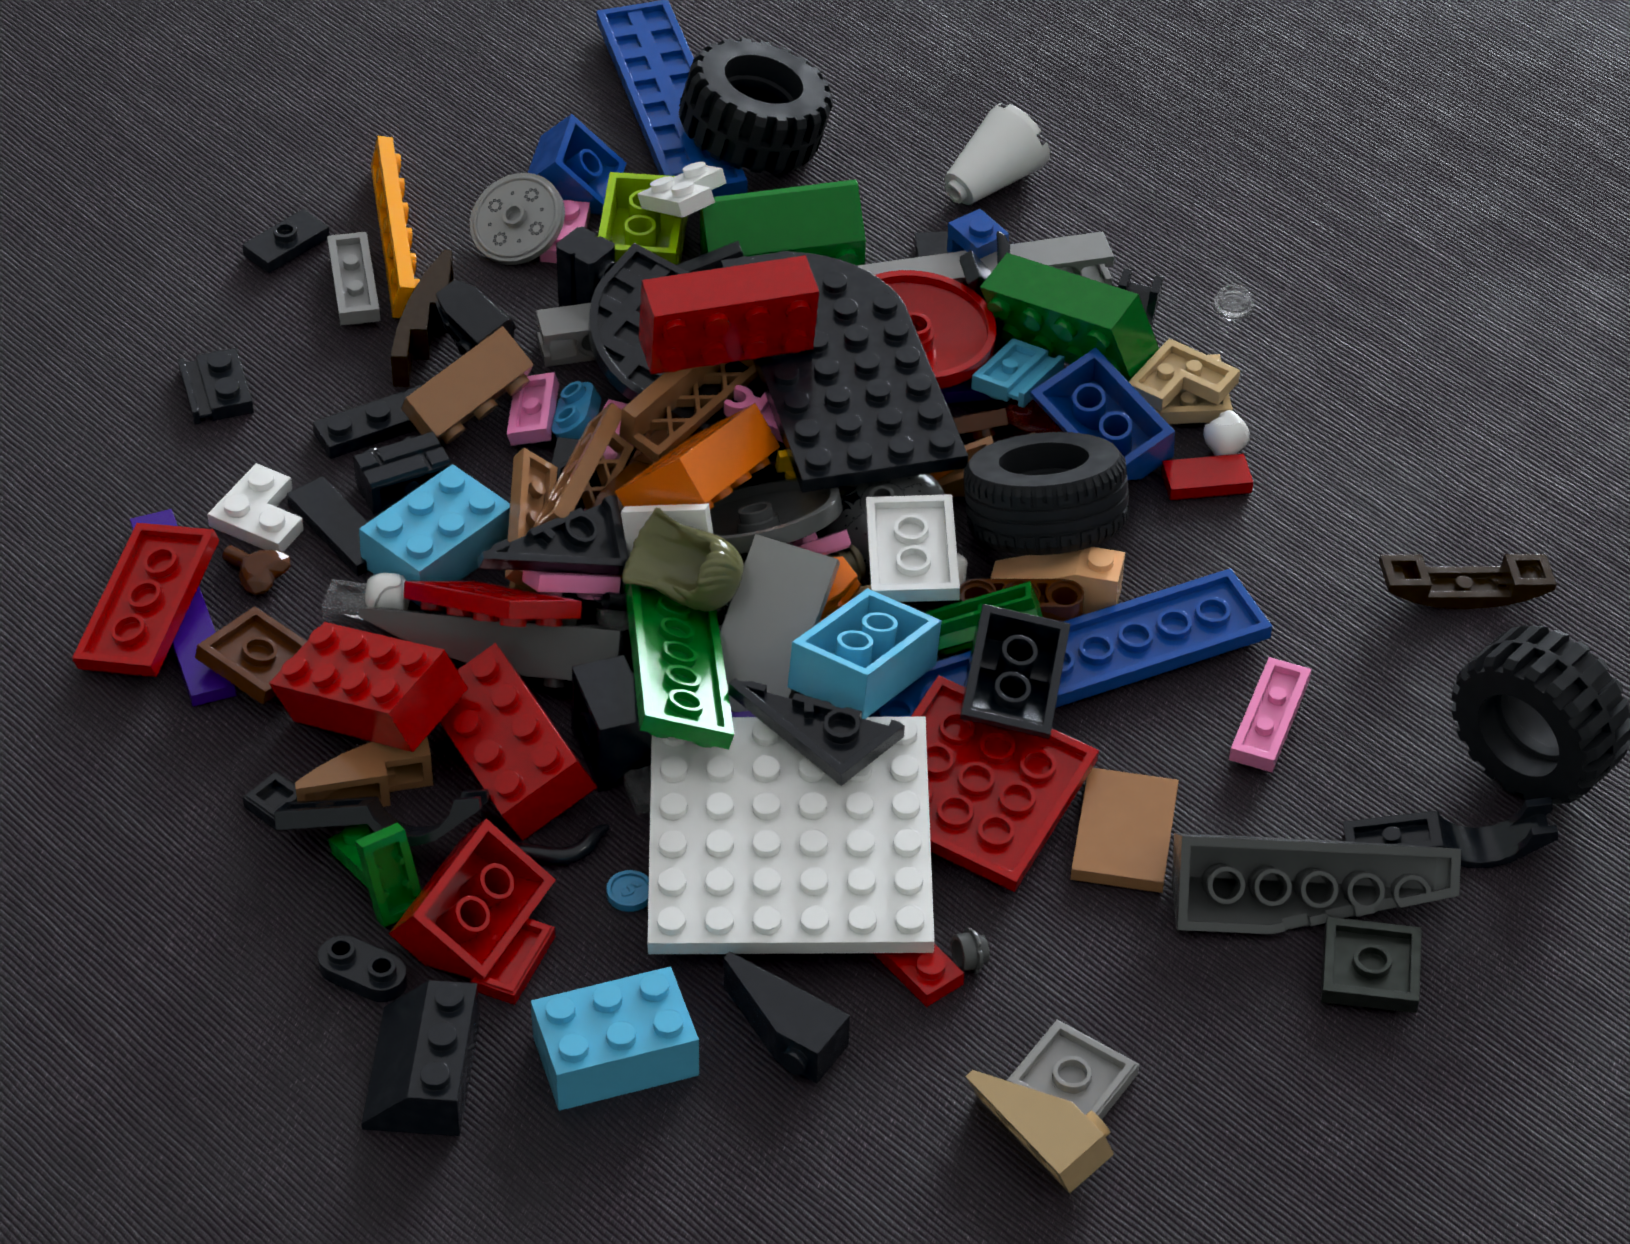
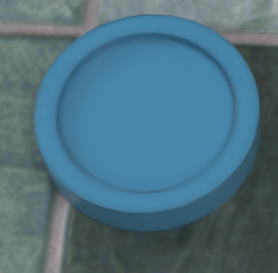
[606,870,649,912]

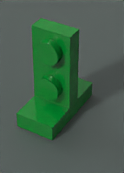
[328,823,421,928]

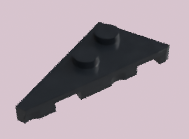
[477,495,628,575]
[729,678,905,786]

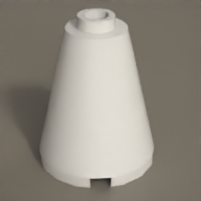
[945,103,1050,205]

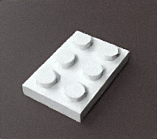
[866,494,960,602]

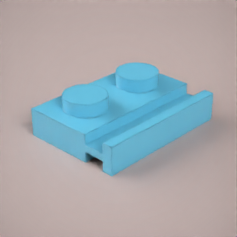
[971,338,1065,408]

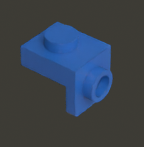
[947,209,1009,259]

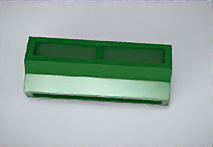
[926,581,1042,658]

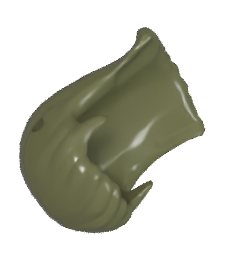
[622,507,744,612]

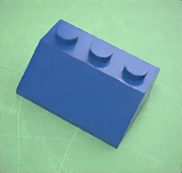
[1030,347,1175,480]

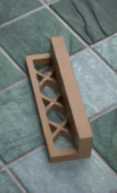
[619,359,758,462]
[533,403,634,528]
[505,448,558,592]

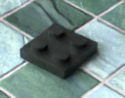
[1321,917,1422,1013]

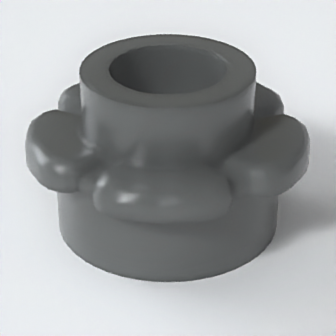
[951,927,990,974]

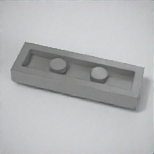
[327,232,381,326]

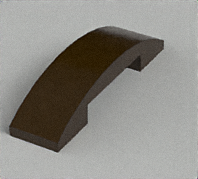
[1379,554,1557,609]

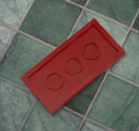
[72,523,220,677]
[404,581,582,627]

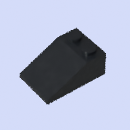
[960,604,1070,739]

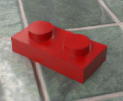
[873,943,964,1007]

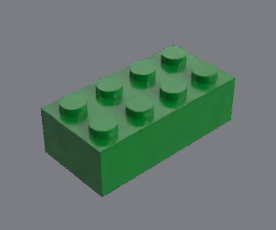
[980,253,1159,382]

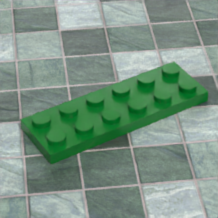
[625,584,734,750]

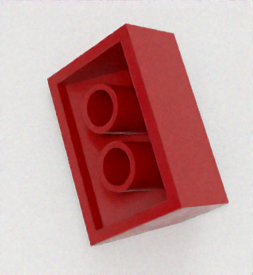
[389,818,556,980]

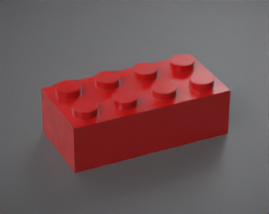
[639,255,819,375]
[269,622,468,752]
[440,643,597,841]

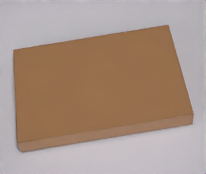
[1070,768,1179,893]

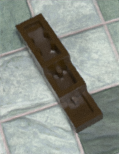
[391,250,454,387]

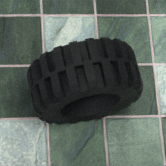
[679,38,833,174]
[1451,626,1630,804]

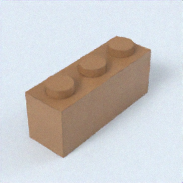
[401,326,534,444]

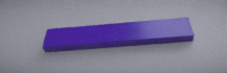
[130,509,236,706]

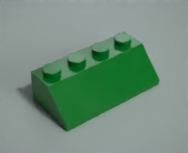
[700,179,866,266]

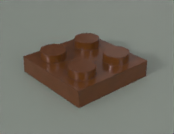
[195,606,307,704]

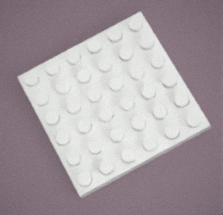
[647,716,934,954]

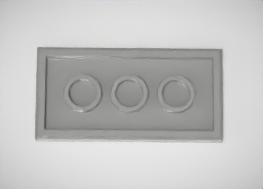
[720,534,840,712]

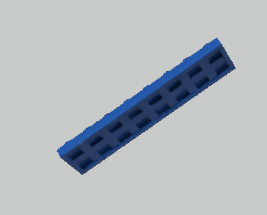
[596,0,747,197]

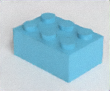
[359,464,510,607]
[788,588,942,719]
[531,966,699,1111]

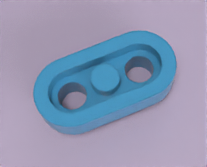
[551,381,601,439]

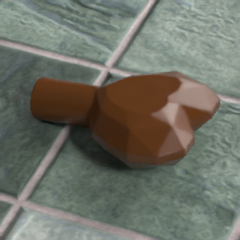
[222,545,291,595]

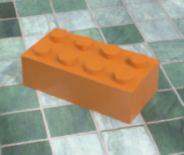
[615,403,780,509]

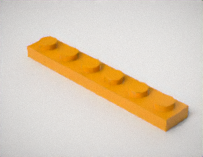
[371,136,420,318]

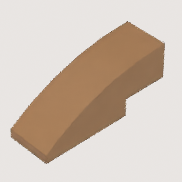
[295,737,433,807]

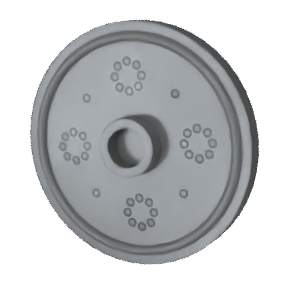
[470,173,565,265]

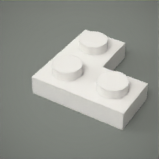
[637,162,727,218]
[207,463,304,552]

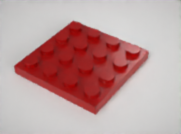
[911,675,1099,892]

